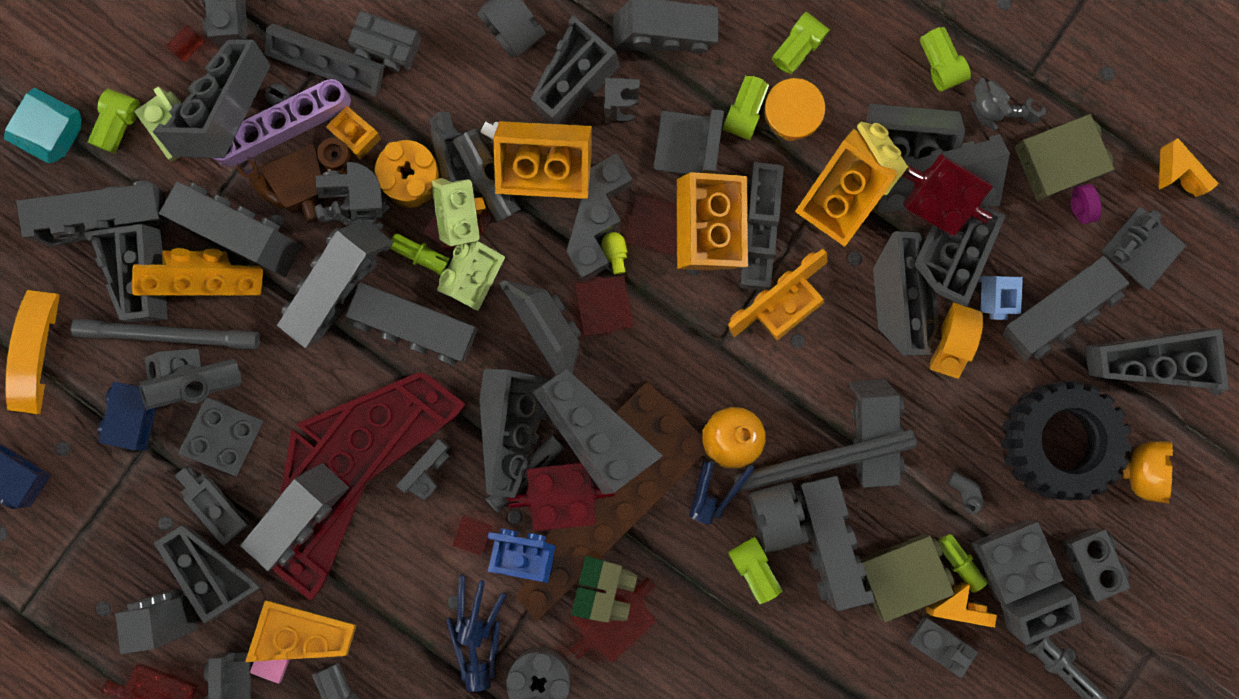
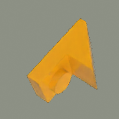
[326,106,381,160]
[1158,138,1219,197]
[925,582,997,628]

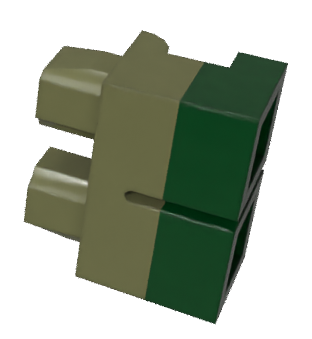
[571,555,637,623]

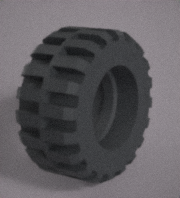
[1000,381,1132,501]

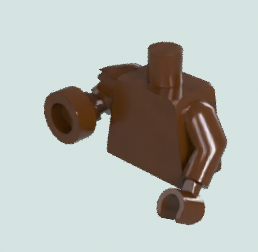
[237,138,350,223]

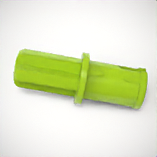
[390,234,450,275]
[938,534,988,593]

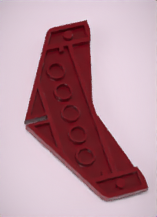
[272,373,467,601]

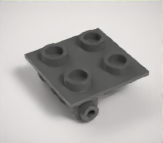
[1101,206,1186,291]
[178,397,263,477]

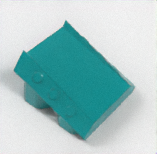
[4,87,81,163]

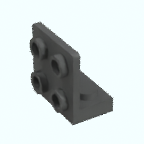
[654,109,724,175]

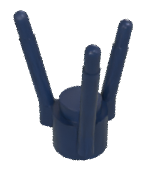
[689,460,754,524]
[455,575,506,647]
[446,618,500,692]

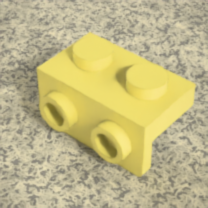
[857,122,908,195]

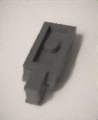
[429,112,475,192]
[175,467,250,546]

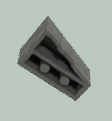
[613,0,718,54]

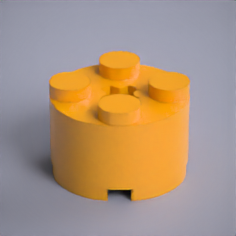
[375,140,441,208]

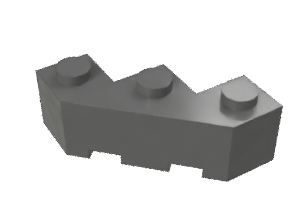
[567,153,632,282]

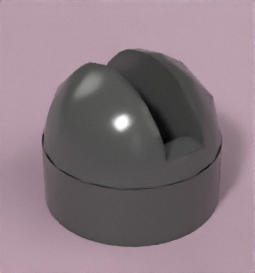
[265,83,292,106]

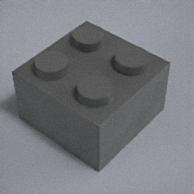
[971,520,1063,604]

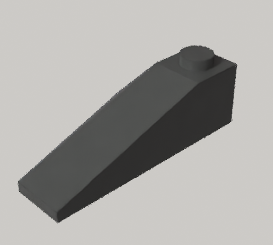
[480,369,550,498]

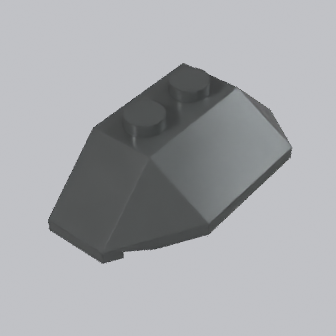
[914,207,1006,307]
[873,231,939,356]
[499,280,581,375]

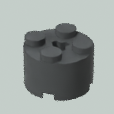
[476,0,546,59]
[749,482,808,553]
[506,647,571,699]

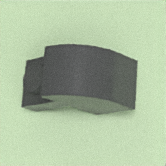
[315,162,383,219]

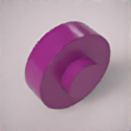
[1071,183,1101,224]

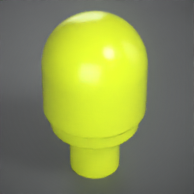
[601,232,628,275]

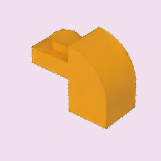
[930,302,983,379]

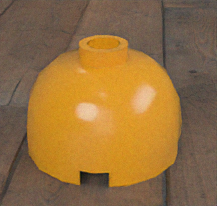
[702,407,766,469]
[1123,441,1173,504]

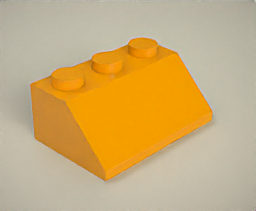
[493,121,592,199]
[795,129,898,247]
[677,172,748,270]

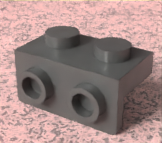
[204,652,251,699]

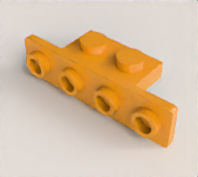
[132,248,263,295]
[728,248,828,340]

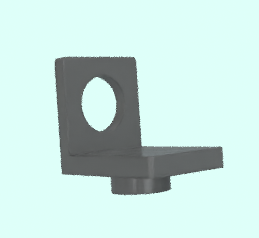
[145,349,201,380]

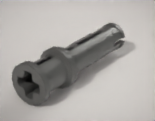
[1025,636,1109,699]

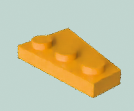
[245,600,357,662]

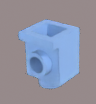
[978,276,1023,320]

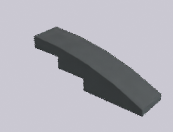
[739,162,784,291]

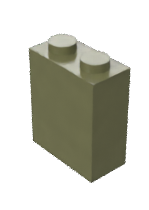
[1014,114,1115,202]
[860,534,954,622]

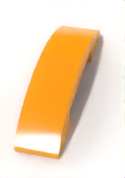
[6,290,60,414]

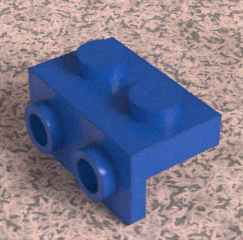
[487,528,556,583]

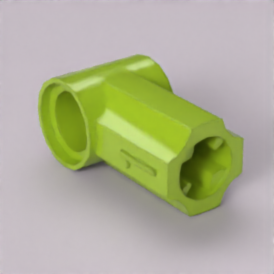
[771,11,830,75]
[919,27,971,92]
[722,76,769,141]
[87,89,140,154]
[728,537,783,604]

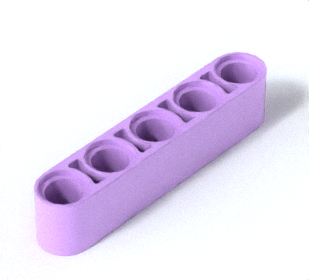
[213,79,351,167]

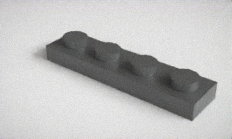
[264,23,384,96]

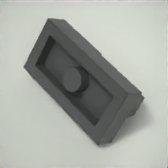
[396,439,451,500]
[907,616,978,679]

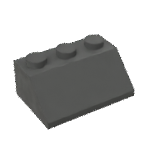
[866,104,965,159]

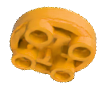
[763,78,825,141]

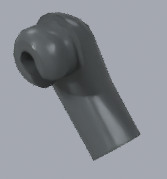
[946,471,983,514]

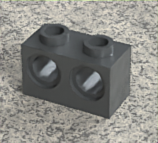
[1061,528,1130,602]

